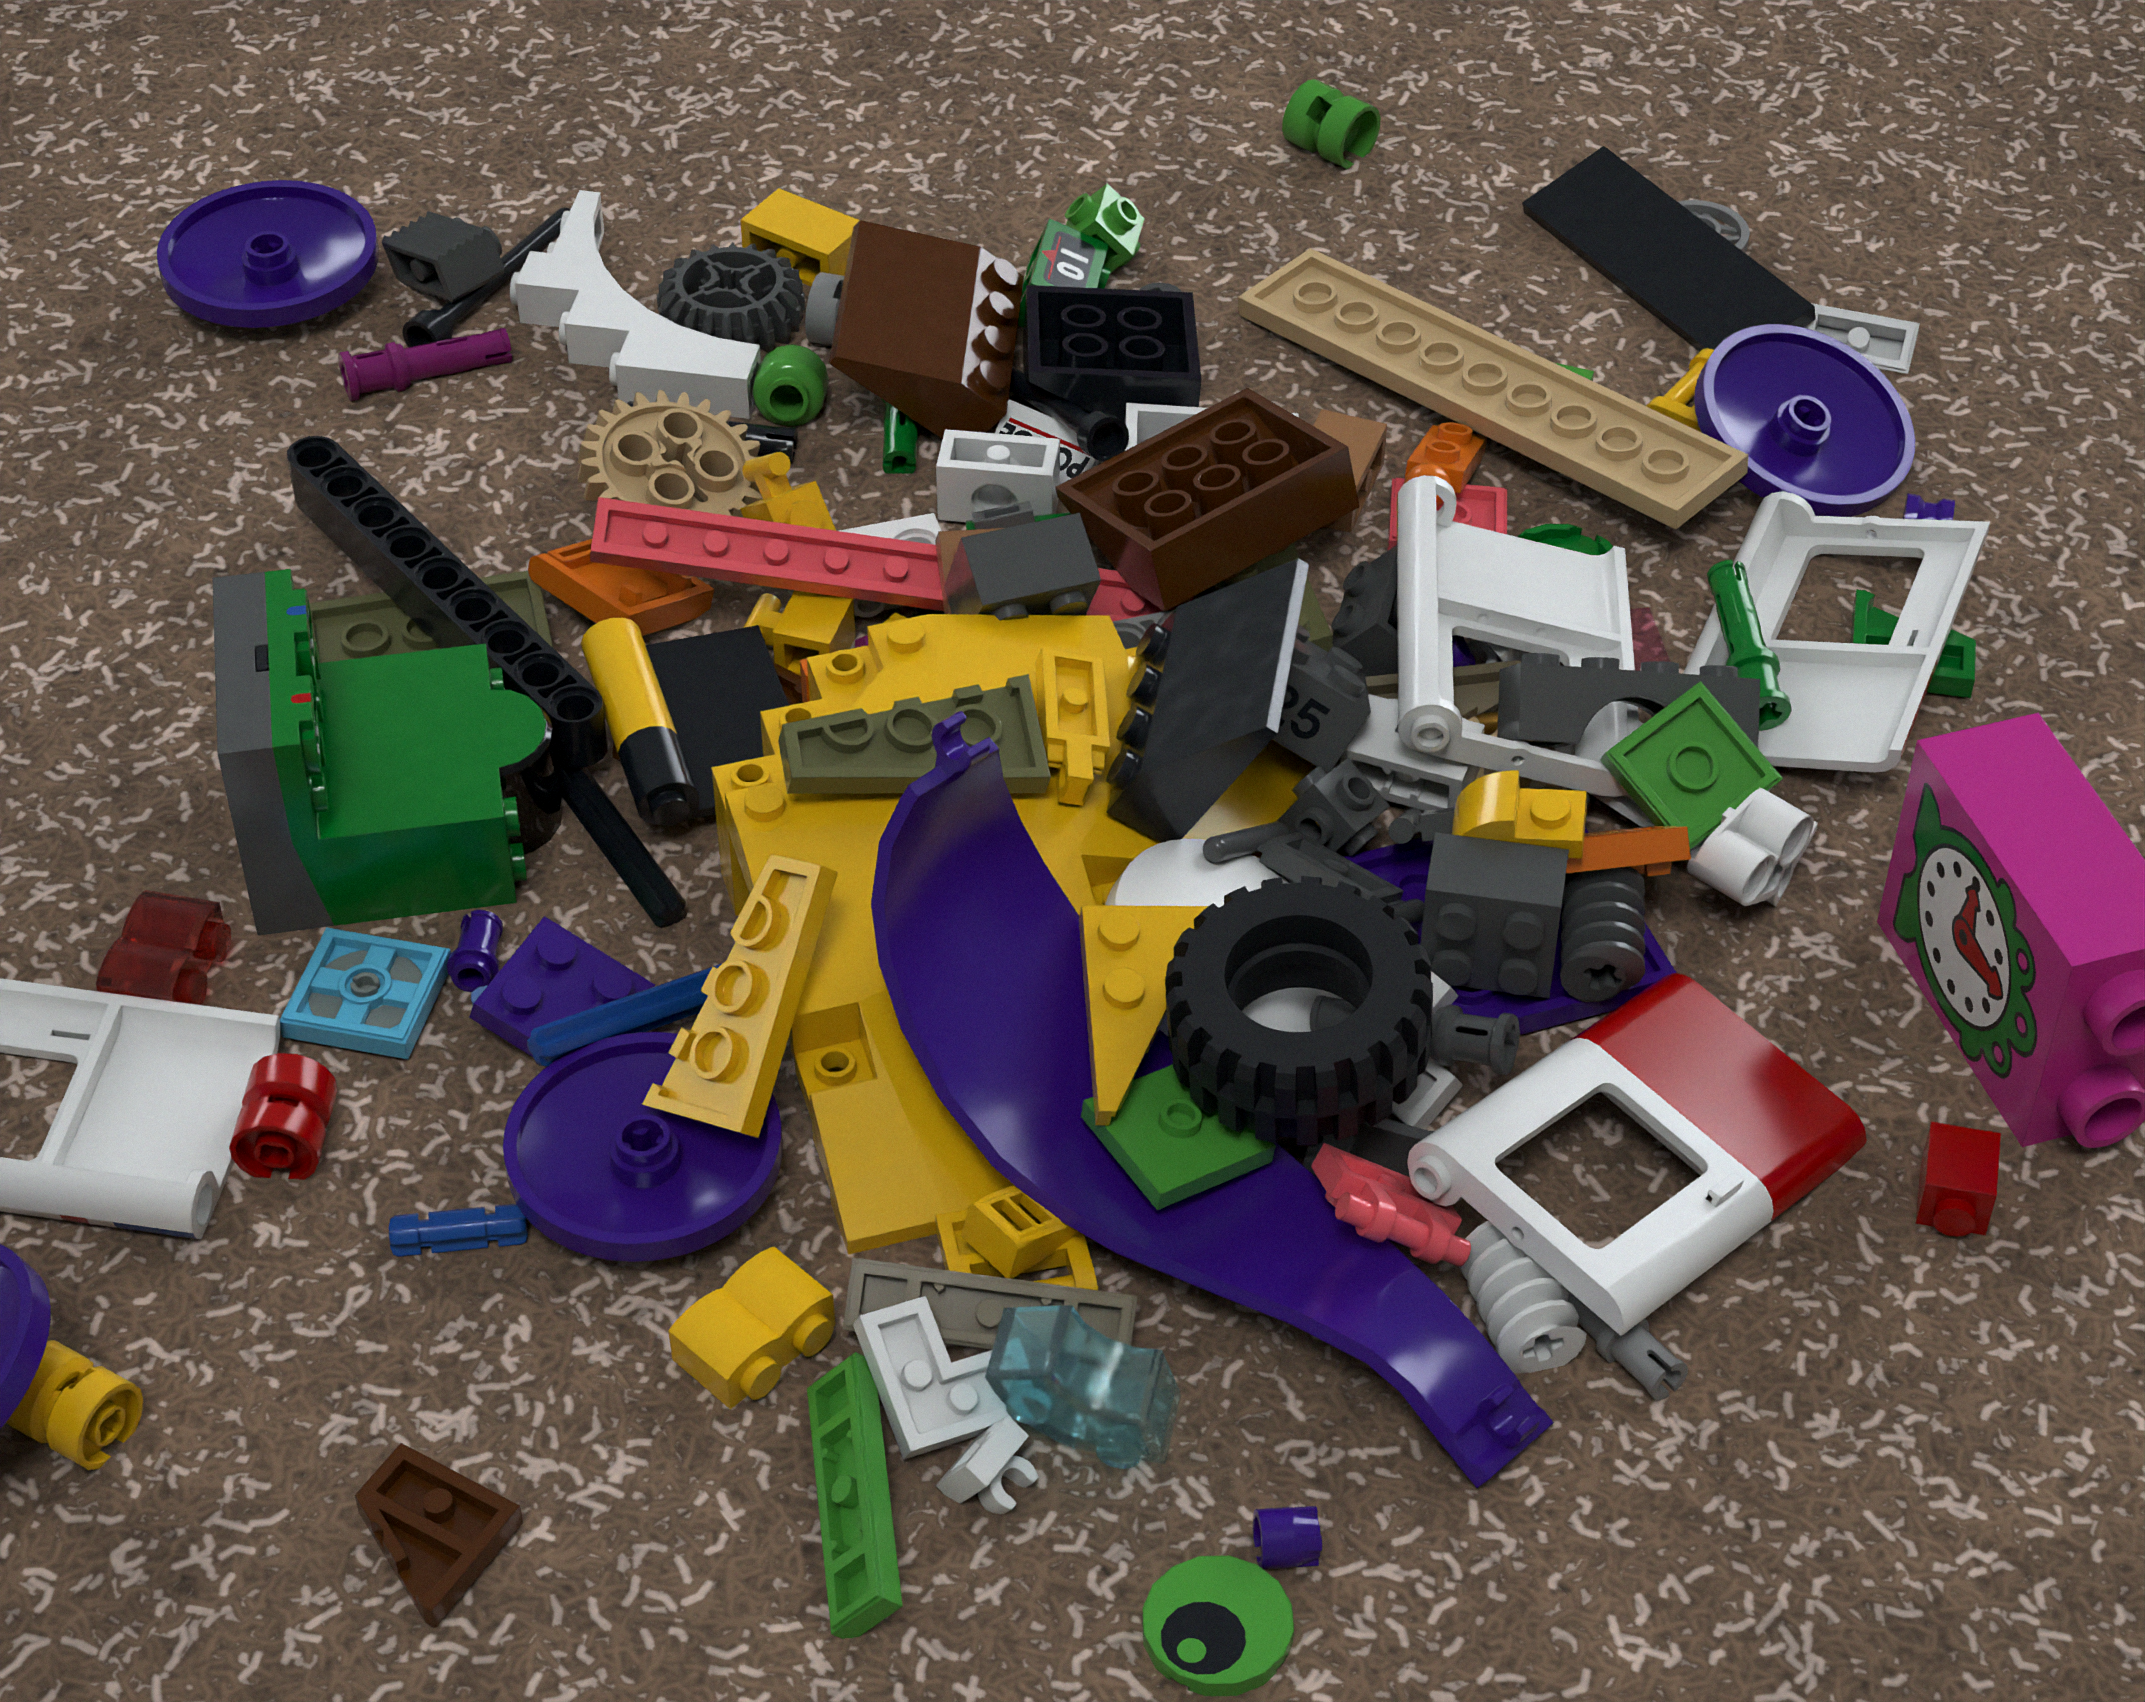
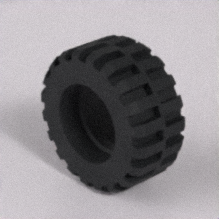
[1165,876,1433,1145]

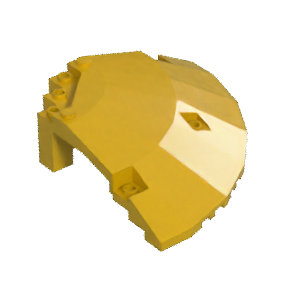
[711,614,1319,1255]

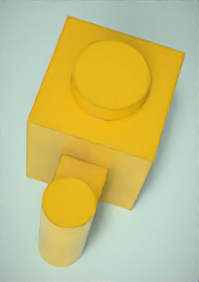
[740,452,836,531]
[743,590,856,676]

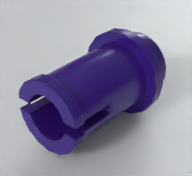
[447,910,503,992]

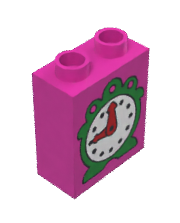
[1877,713,2145,1148]

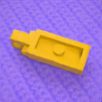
[1035,647,1110,806]

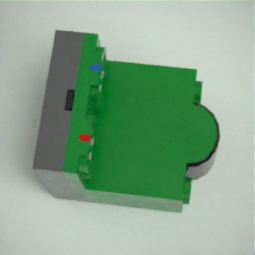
[212,569,563,936]

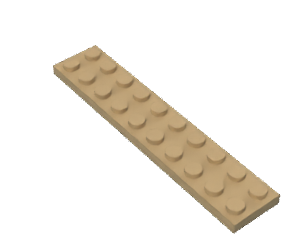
[1238,248,1749,529]

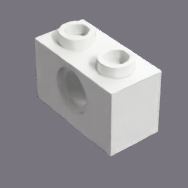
[936,429,1060,522]

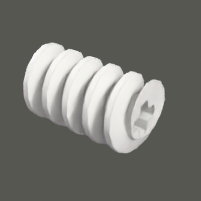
[1459,1221,1587,1373]

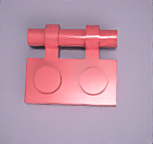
[1311,1143,1471,1267]

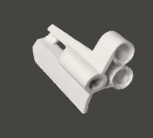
[1555,721,1818,906]

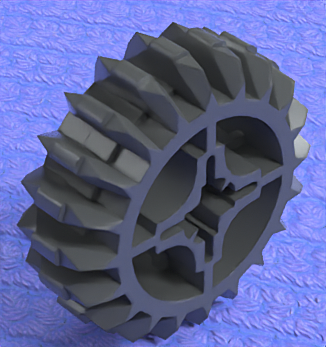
[657,242,805,353]

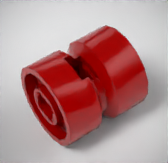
[229,1053,338,1180]

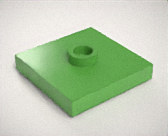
[1600,681,1783,852]
[1081,1065,1276,1210]

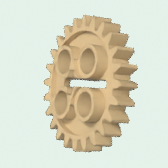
[577,390,763,517]

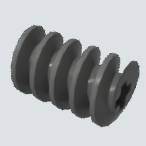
[1560,866,1645,1002]

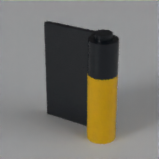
[581,617,789,826]

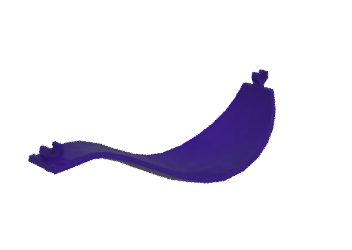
[871,711,1554,1488]

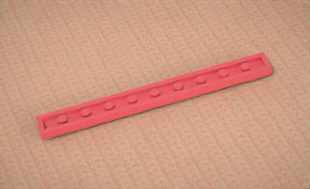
[590,497,1194,622]

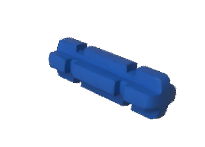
[389,1204,528,1257]

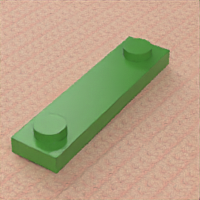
[807,1352,903,1639]

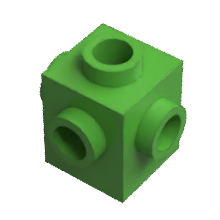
[1065,183,1145,273]

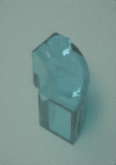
[985,1305,1181,1469]

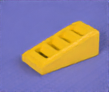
[961,1185,1079,1279]

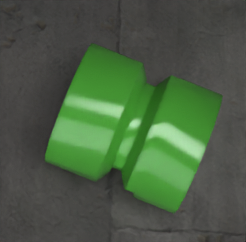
[1282,79,1381,169]

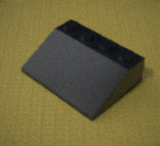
[1106,558,1309,843]

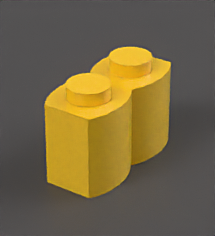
[668,1246,836,1409]

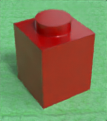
[1915,1121,2001,1237]

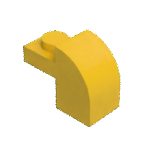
[1452,770,1587,859]

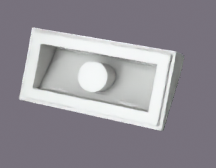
[1804,303,1920,374]

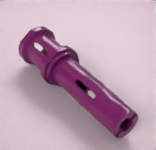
[338,328,512,401]

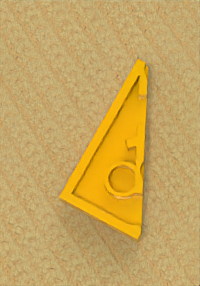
[1079,905,1208,1125]

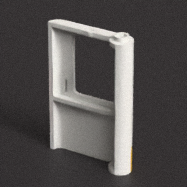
[1397,475,1639,797]

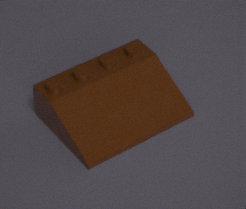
[829,220,1024,439]
[1055,388,1360,611]

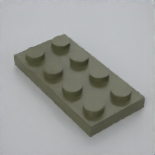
[309,571,553,663]

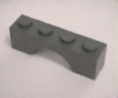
[1497,653,1760,748]

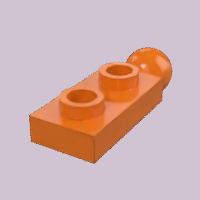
[1404,422,1487,508]

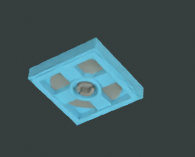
[280,927,451,1060]

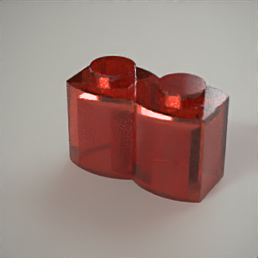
[96,890,231,1005]

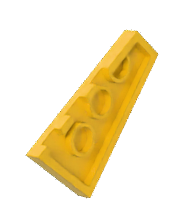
[642,854,838,1138]

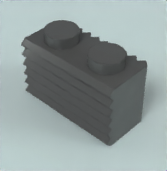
[382,211,505,304]

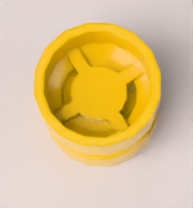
[6,1340,143,1470]

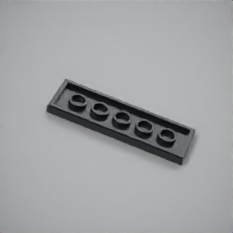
[1522,146,1816,352]

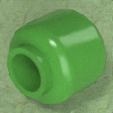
[752,344,829,426]

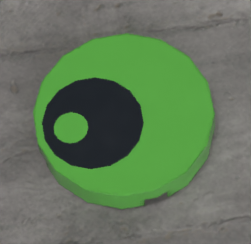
[1142,1555,1294,1696]

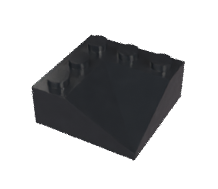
[1023,285,1202,423]

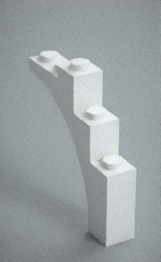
[510,190,761,419]

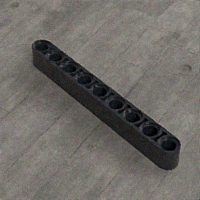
[287,436,608,768]

